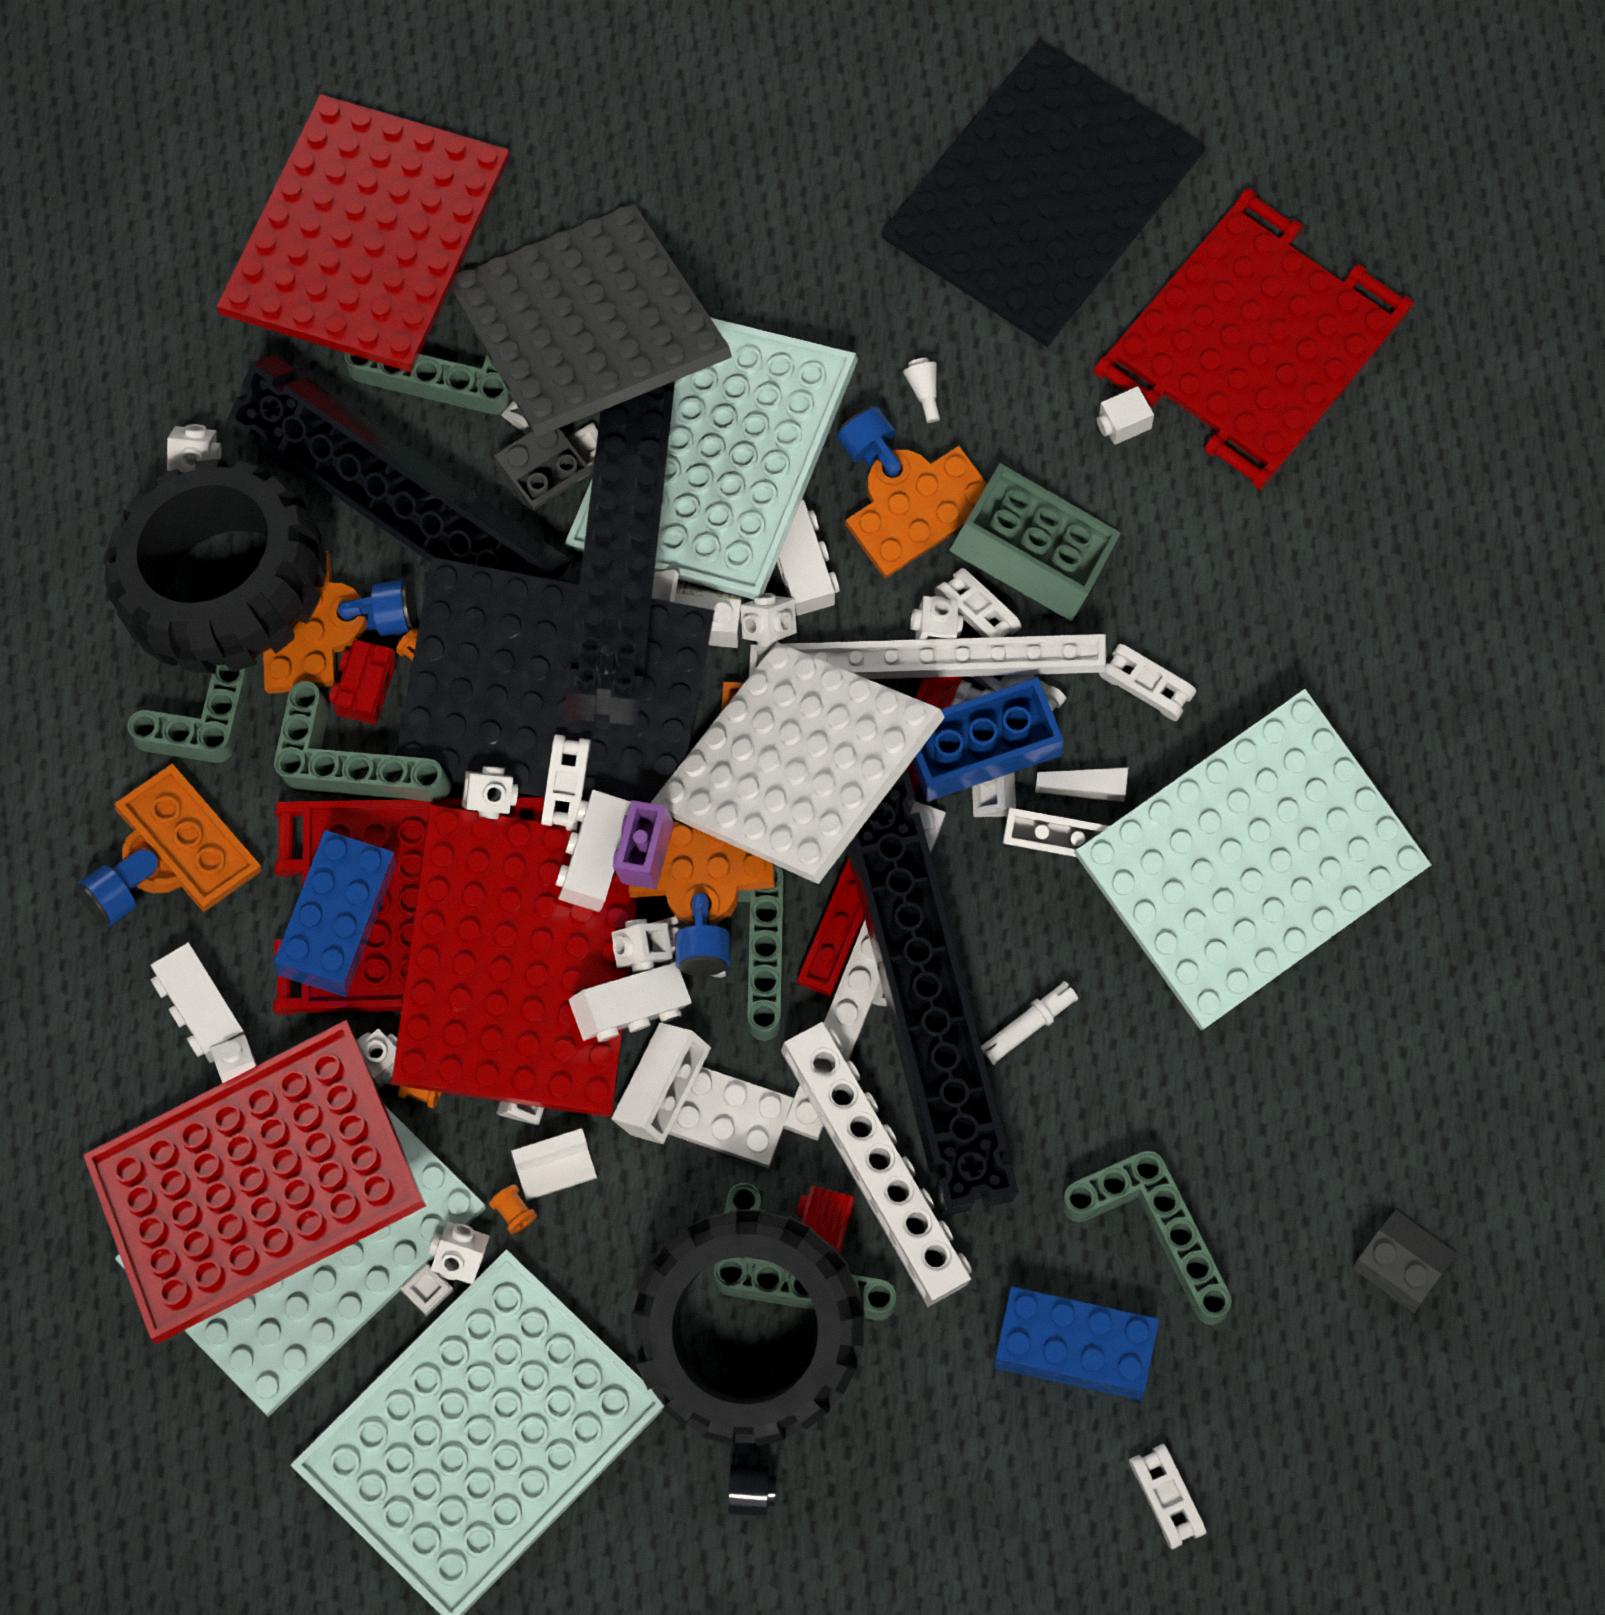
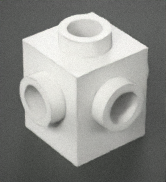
[167,424,222,473]
[740,593,797,647]
[910,596,963,640]
[462,766,518,819]
[611,919,673,973]
[357,1028,397,1090]
[428,1222,490,1285]

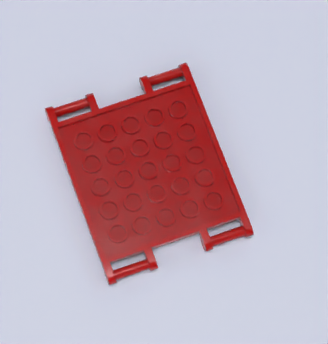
[1093,188,1415,491]
[273,797,545,1015]

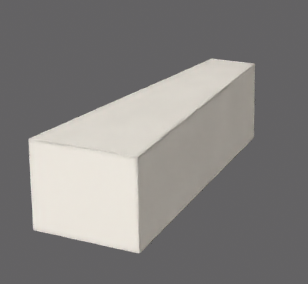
[1035,768,1128,802]

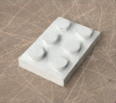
[669,1067,794,1169]

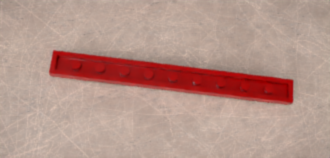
[797,677,962,997]

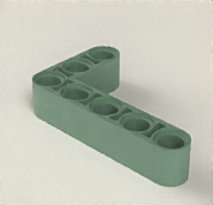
[344,353,512,415]
[127,657,256,763]
[274,681,451,802]
[738,865,784,1041]
[1062,1151,1232,1325]
[714,1183,896,1320]

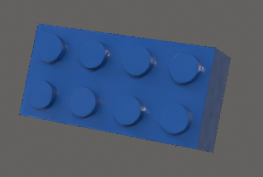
[911,677,1064,802]
[274,830,396,998]
[994,1287,1159,1401]

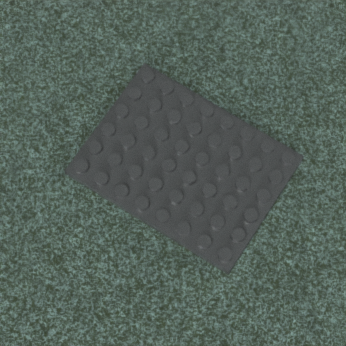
[450,204,732,438]

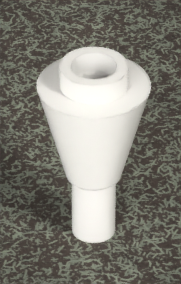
[903,358,940,423]

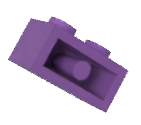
[613,800,674,889]

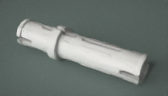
[981,981,1078,1066]

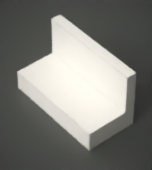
[511,1128,597,1201]

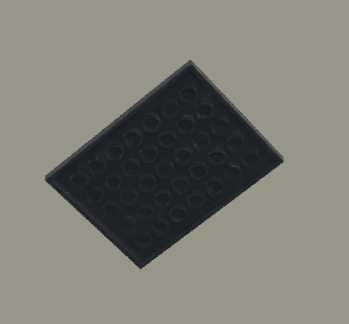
[881,40,1206,348]
[395,557,715,822]

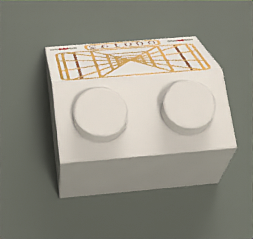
[674,580,744,648]

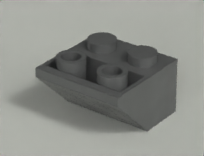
[494,428,592,511]

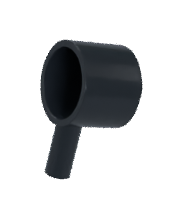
[728,1443,776,1516]

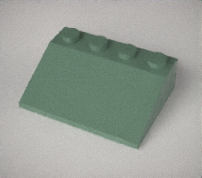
[949,463,1121,622]

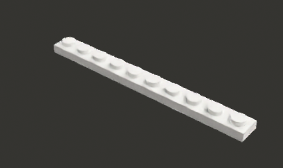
[749,634,1106,679]
[784,801,946,1141]

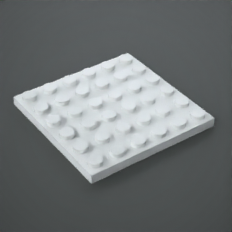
[651,642,945,884]

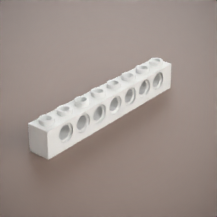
[781,1022,972,1307]

